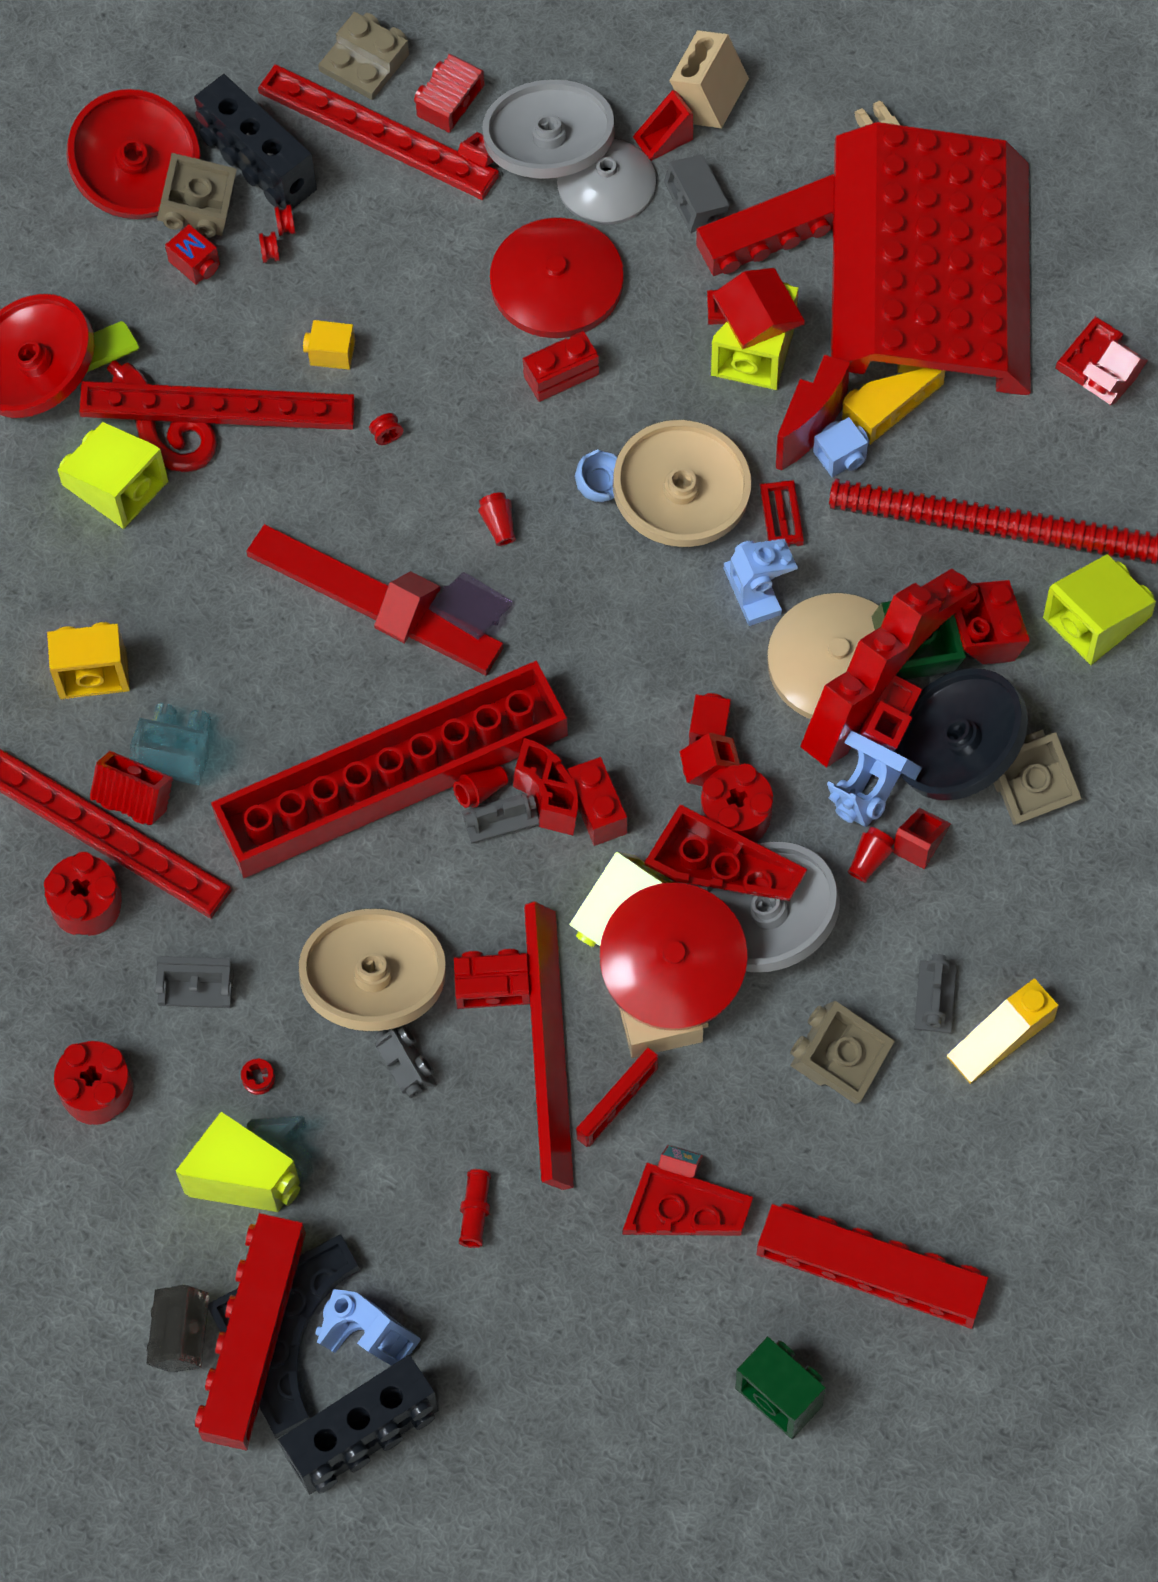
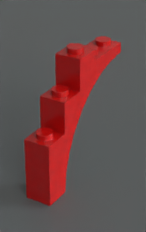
[800,568,979,768]

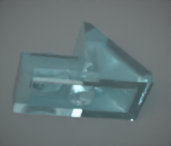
[246,1116,314,1182]

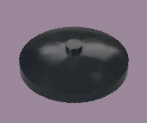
[893,668,1028,801]

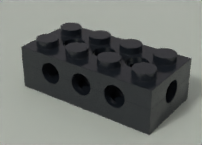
[194,74,317,209]
[278,1354,439,1495]

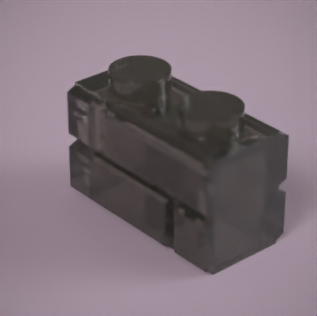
[146,1285,210,1372]

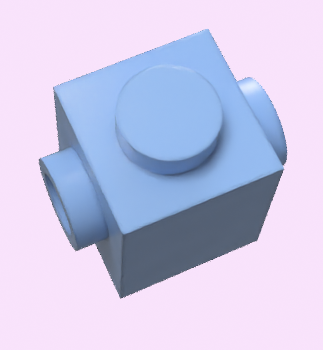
[813,417,869,477]

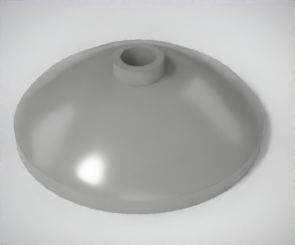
[557,139,656,225]

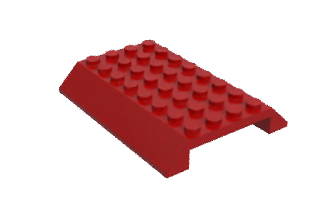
[831,122,1031,395]

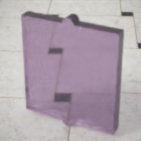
[429,572,512,640]

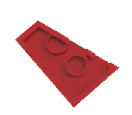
[622,1163,753,1236]

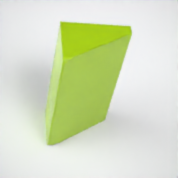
[87,321,139,372]

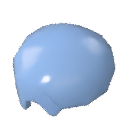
[574,449,617,502]

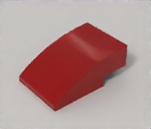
[776,355,850,470]

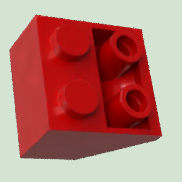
[954,580,1030,665]

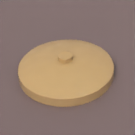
[613,420,751,547]
[767,593,879,719]
[299,909,445,1031]

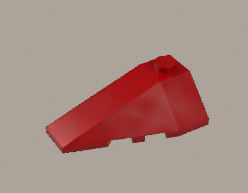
[644,804,807,901]

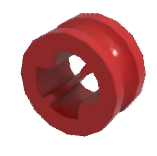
[274,204,295,237]
[259,231,280,263]
[369,413,404,445]
[241,1058,275,1095]

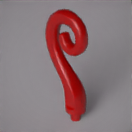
[107,360,217,472]

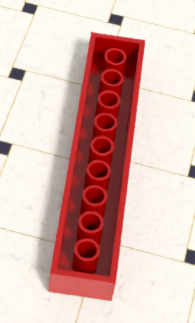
[211,660,568,878]

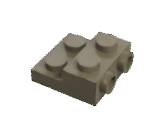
[318,12,409,100]
[157,153,237,238]
[994,729,1082,825]
[790,1001,894,1104]

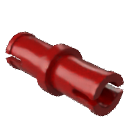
[459,1169,491,1248]

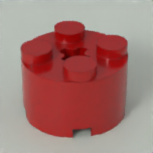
[701,763,773,842]
[44,852,122,936]
[54,1041,133,1125]

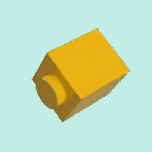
[303,320,355,370]

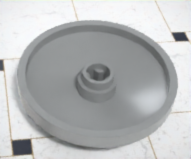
[482,79,615,179]
[701,842,840,972]

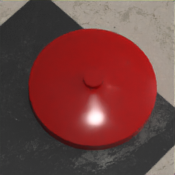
[66,89,200,219]
[490,218,624,338]
[0,294,94,418]
[600,882,747,1030]

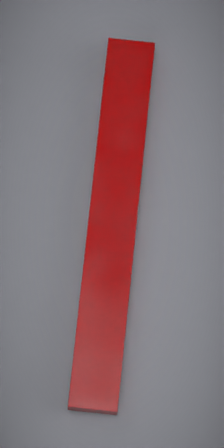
[258,64,499,201]
[79,381,354,430]
[246,524,504,676]
[0,749,232,919]
[524,901,574,1190]

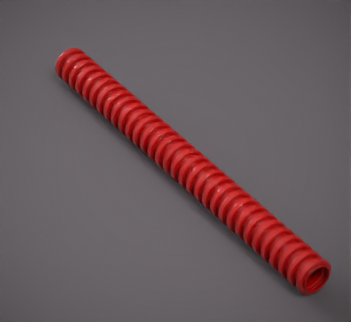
[829,478,1158,564]

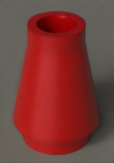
[478,492,516,546]
[453,766,508,808]
[847,827,895,883]

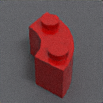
[513,738,578,836]

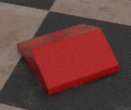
[713,268,805,350]

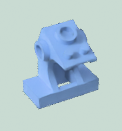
[723,539,798,626]
[827,730,921,827]
[316,1289,421,1366]

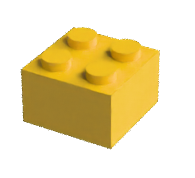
[47,622,130,699]

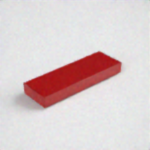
[576,1047,658,1147]

